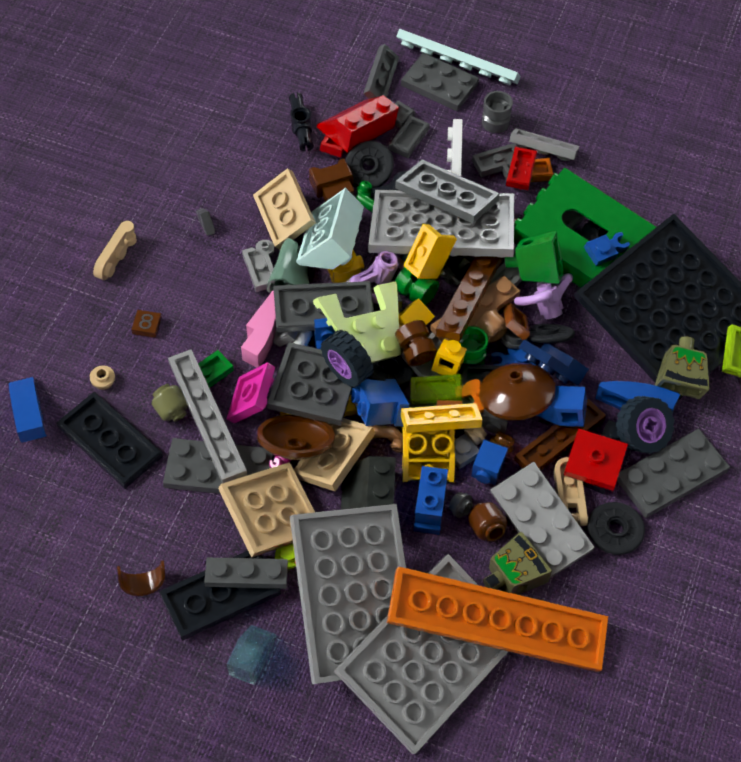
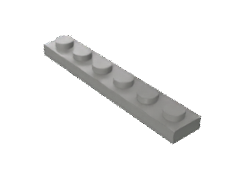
[168,350,247,483]

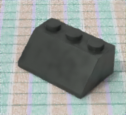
[341,456,396,510]

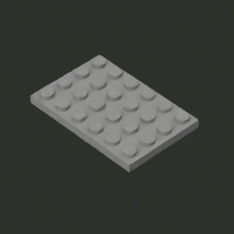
[368,190,514,258]
[290,504,406,684]
[334,554,508,754]

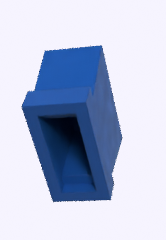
[351,379,409,426]
[414,466,448,535]

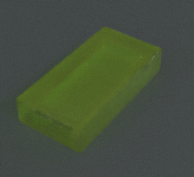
[410,374,462,404]

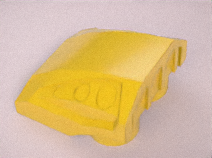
[402,427,455,482]

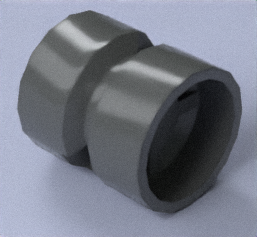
[482,91,513,133]

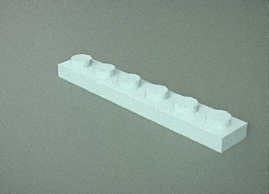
[396,29,521,85]

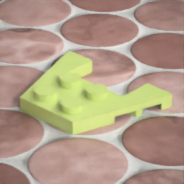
[313,281,401,363]

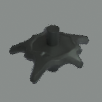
[441,255,472,286]

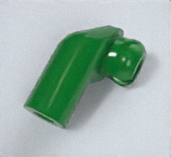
[356,181,374,213]

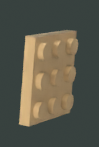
[218,462,315,558]

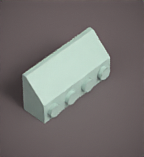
[296,188,364,269]

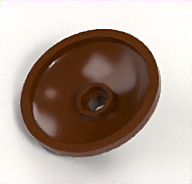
[479,363,555,420]
[257,414,335,460]

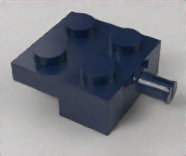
[519,340,589,386]

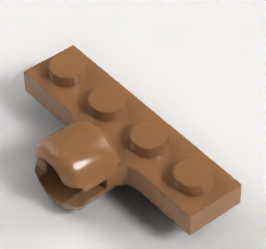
[430,276,520,343]

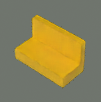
[403,224,457,279]

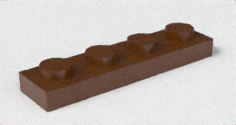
[514,399,606,471]

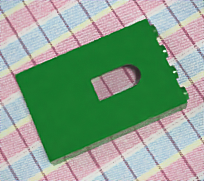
[514,167,656,288]

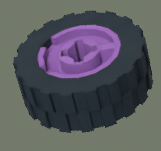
[321,330,374,387]
[616,396,675,454]

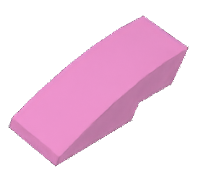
[241,291,276,368]

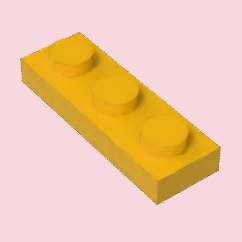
[401,403,482,433]

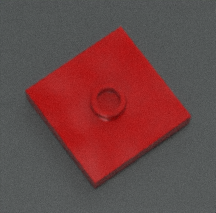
[563,428,628,491]

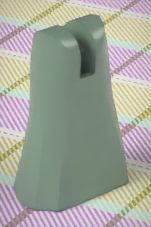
[267,238,309,293]

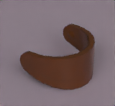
[117,560,165,596]

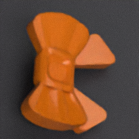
[456,379,484,413]

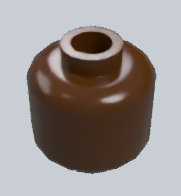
[468,502,507,541]

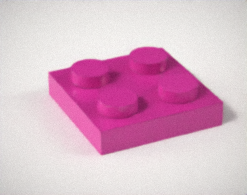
[226,362,275,424]

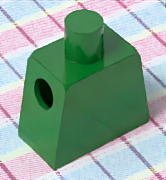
[505,231,564,284]

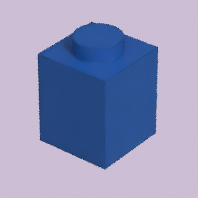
[471,440,508,485]

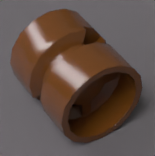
[395,320,438,367]

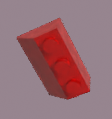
[317,95,399,153]

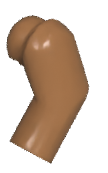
[373,425,403,452]

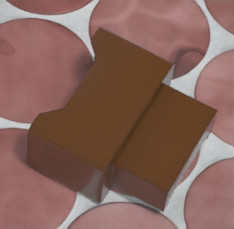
[309,158,354,202]

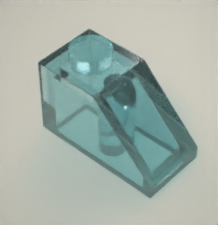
[227,625,277,685]

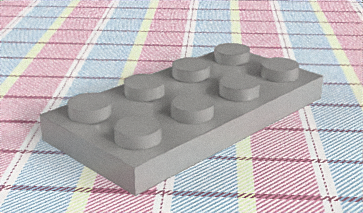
[490,462,595,578]

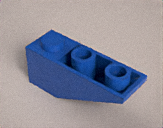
[536,386,587,427]

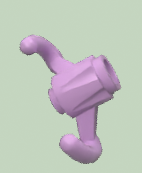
[350,251,405,305]
[514,273,573,320]

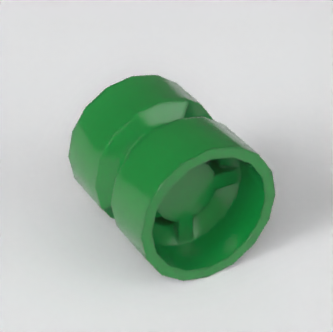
[395,267,439,306]
[458,326,488,369]

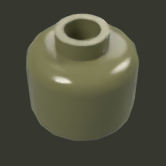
[151,384,188,422]

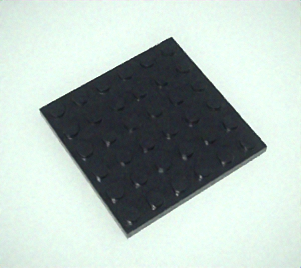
[574,214,741,402]

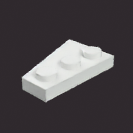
[447,119,462,176]

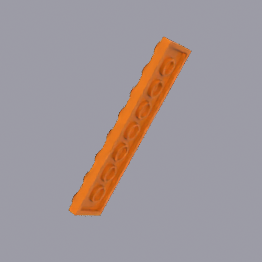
[387,567,608,672]

